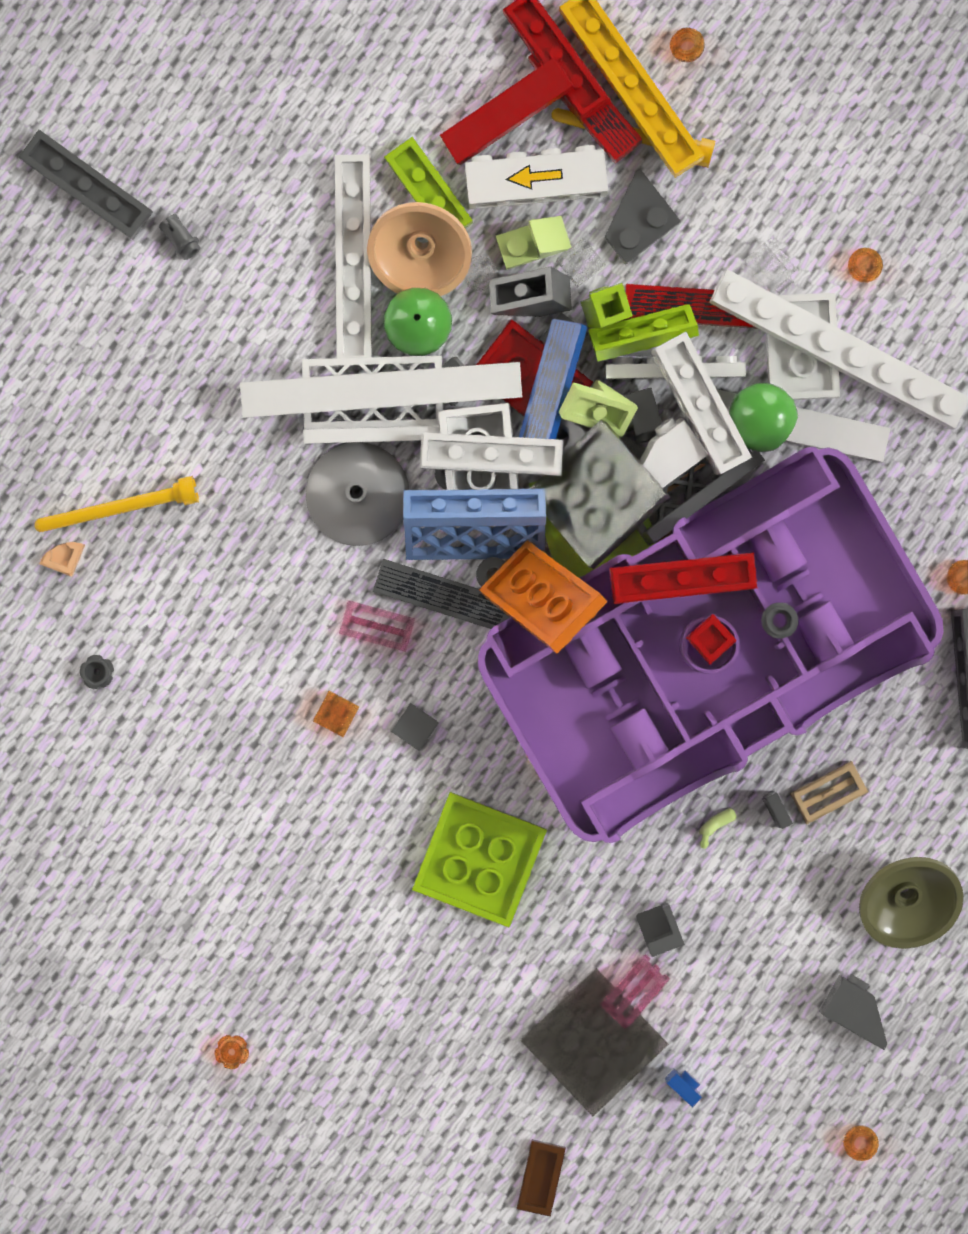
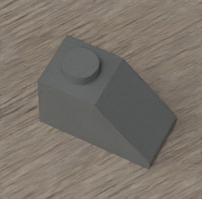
[489,266,572,317]
[819,974,887,1050]

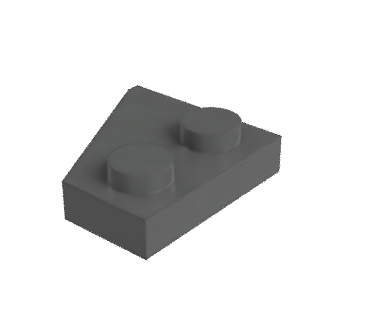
[605,169,681,265]

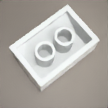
[438,403,519,490]

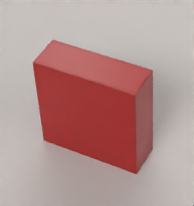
[685,614,737,665]

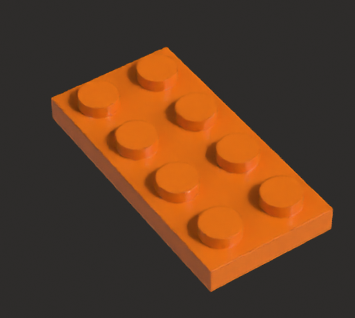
[479,540,607,654]

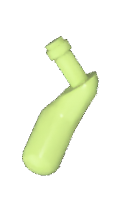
[699,808,736,849]

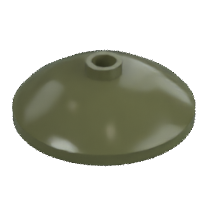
[859,857,964,949]

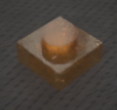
[313,690,360,737]

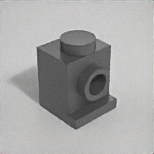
[623,387,662,444]

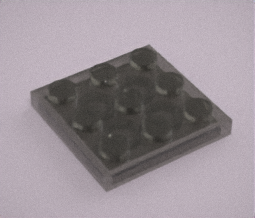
[529,419,671,569]
[520,967,669,1117]

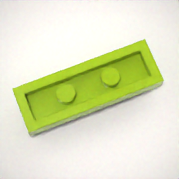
[384,137,473,229]
[588,304,699,362]

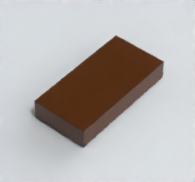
[516,1139,566,1217]

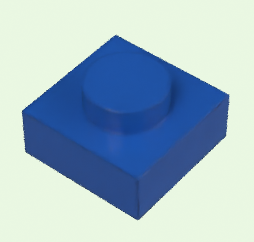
[665,1068,702,1108]

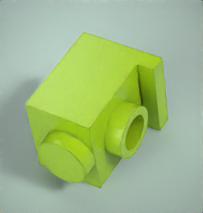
[580,283,633,328]

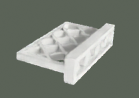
[302,356,443,444]

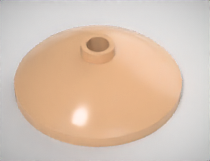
[367,202,472,296]

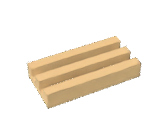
[790,761,868,824]

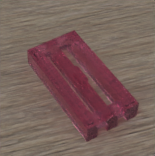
[339,600,415,652]
[600,954,670,1029]

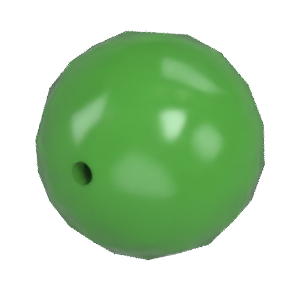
[384,287,452,356]
[729,383,798,452]

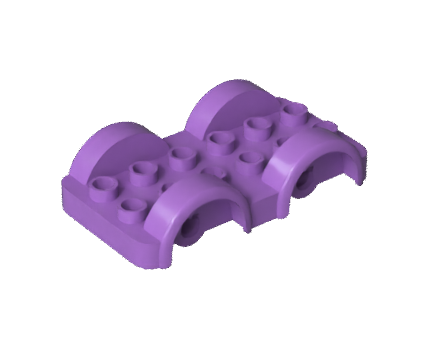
[478,447,944,843]

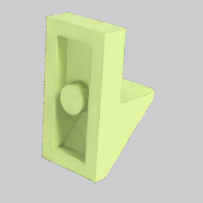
[496,216,572,270]
[559,380,638,437]

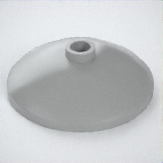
[306,442,409,546]

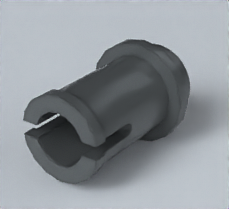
[159,214,201,260]

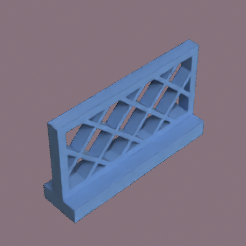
[403,489,546,560]

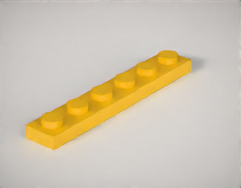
[559,0,705,178]

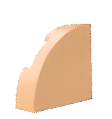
[39,542,85,577]

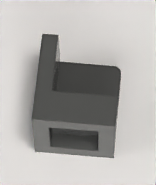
[636,902,685,957]

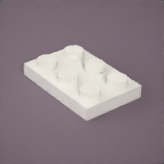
[766,293,840,400]

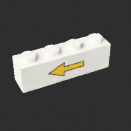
[465,145,608,210]

